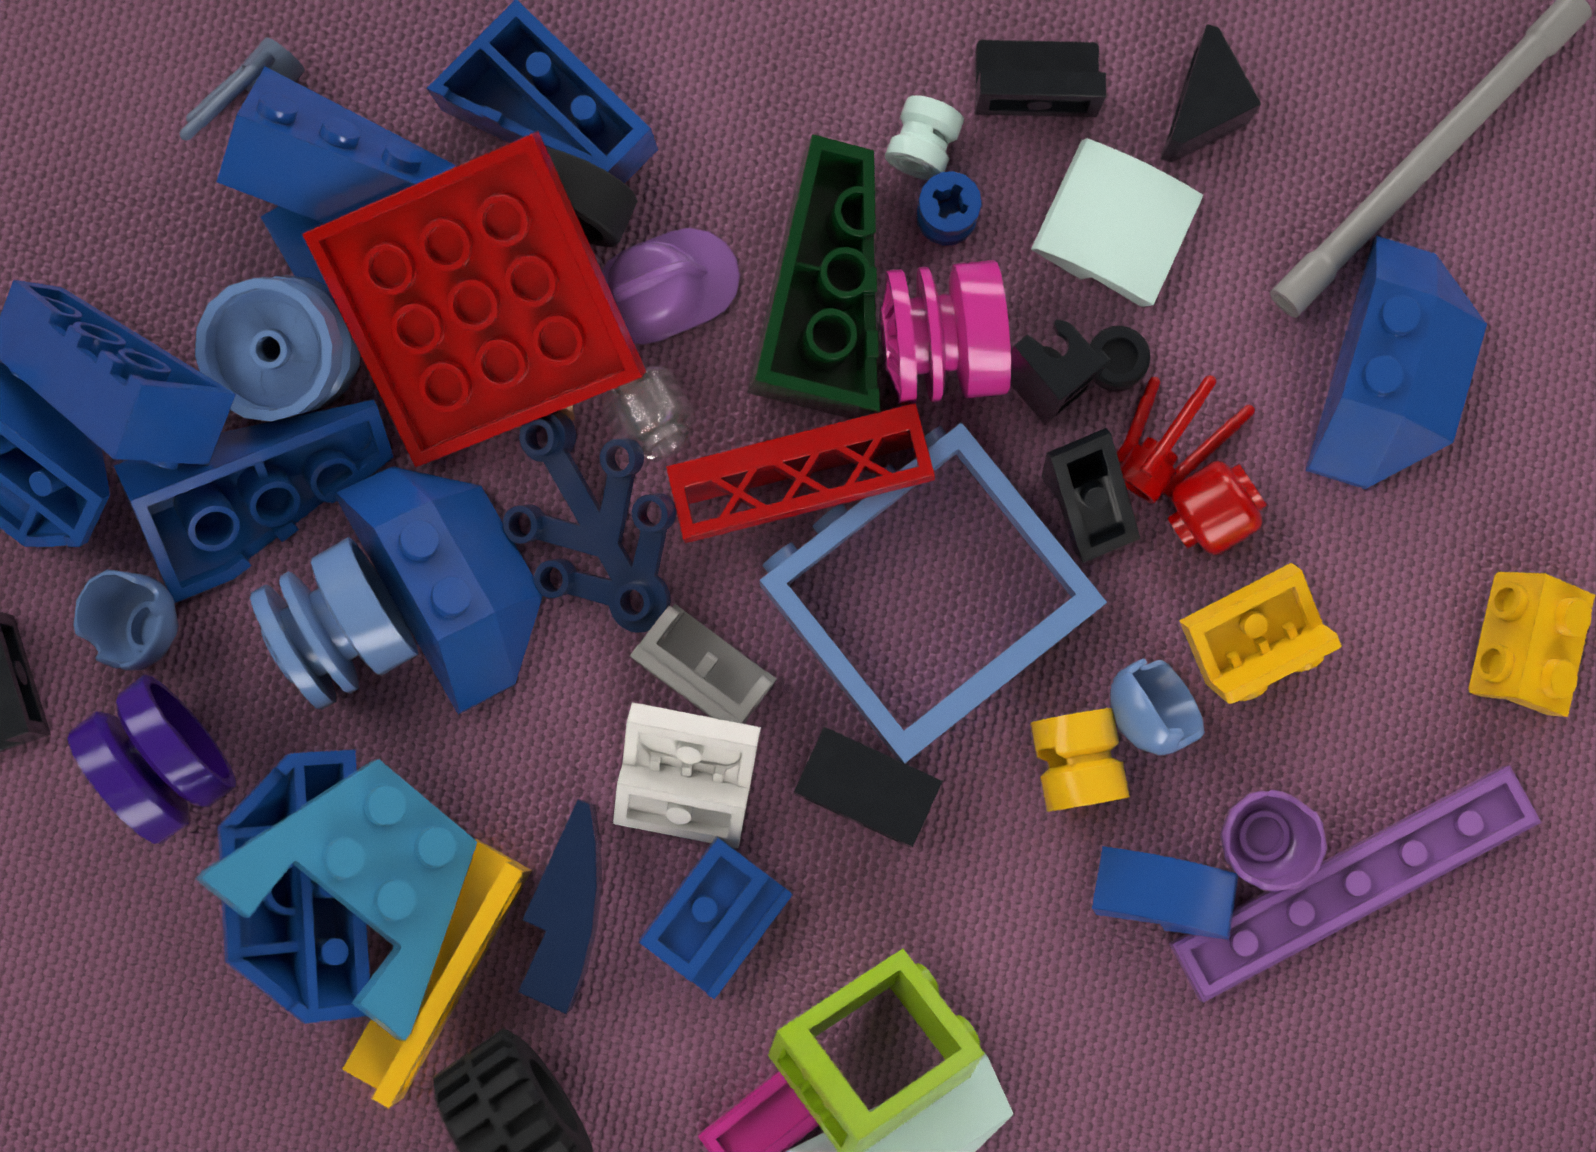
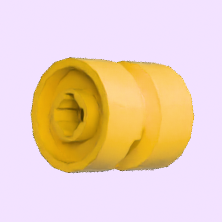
[1030,708,1130,812]

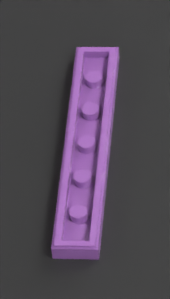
[1169,765,1542,1003]

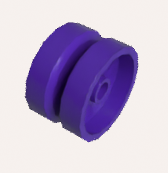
[67,674,236,844]

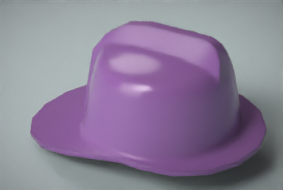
[602,228,740,345]

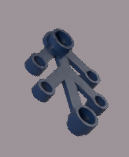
[503,411,676,633]

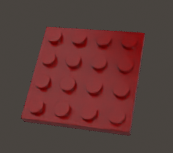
[302,131,647,468]

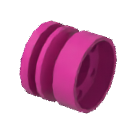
[880,260,1011,405]

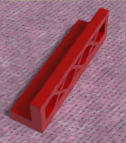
[666,403,935,544]

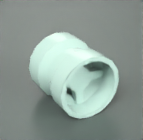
[885,95,964,180]

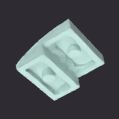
[1031,138,1203,307]

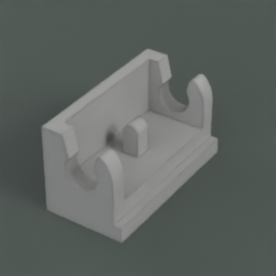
[630,604,777,724]

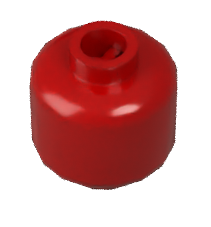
[1167,461,1268,555]

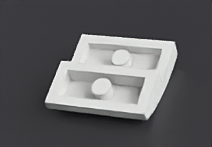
[613,702,761,848]

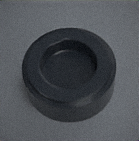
[1090,326,1150,392]

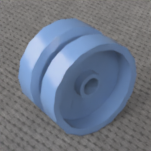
[195,275,360,422]

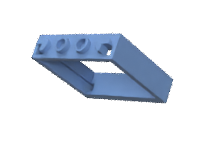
[760,422,1107,763]

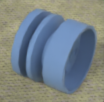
[250,537,418,710]

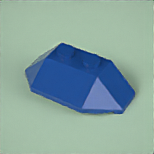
[1305,236,1487,489]
[0,362,110,547]
[335,466,543,715]
[217,749,370,1024]

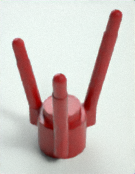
[1117,375,1255,504]

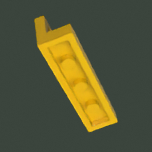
[342,839,532,1108]

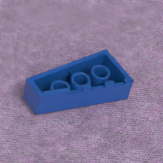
[0,280,236,469]

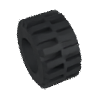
[433,1028,593,1152]

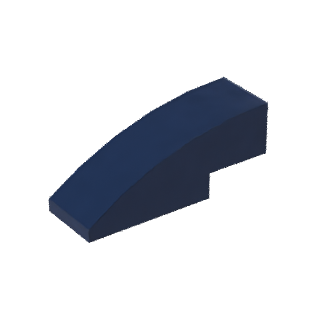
[518,799,602,1014]

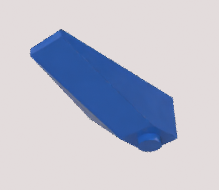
[114,400,394,603]

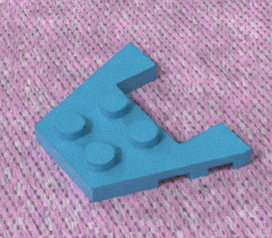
[196,759,477,1041]

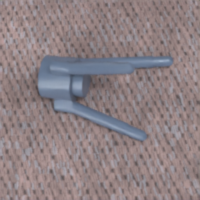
[179,37,305,141]

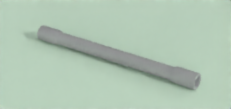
[1270,0,1592,318]

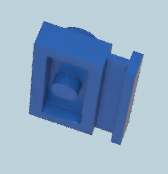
[639,836,793,999]

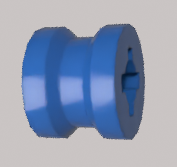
[916,171,982,246]

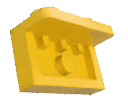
[1179,563,1342,704]
[1468,572,1595,717]

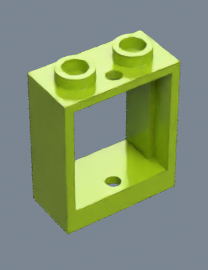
[768,948,985,1152]

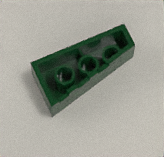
[747,134,880,419]

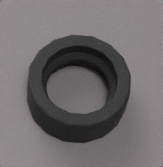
[547,148,637,247]

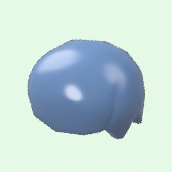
[73,569,179,670]
[1110,659,1205,756]

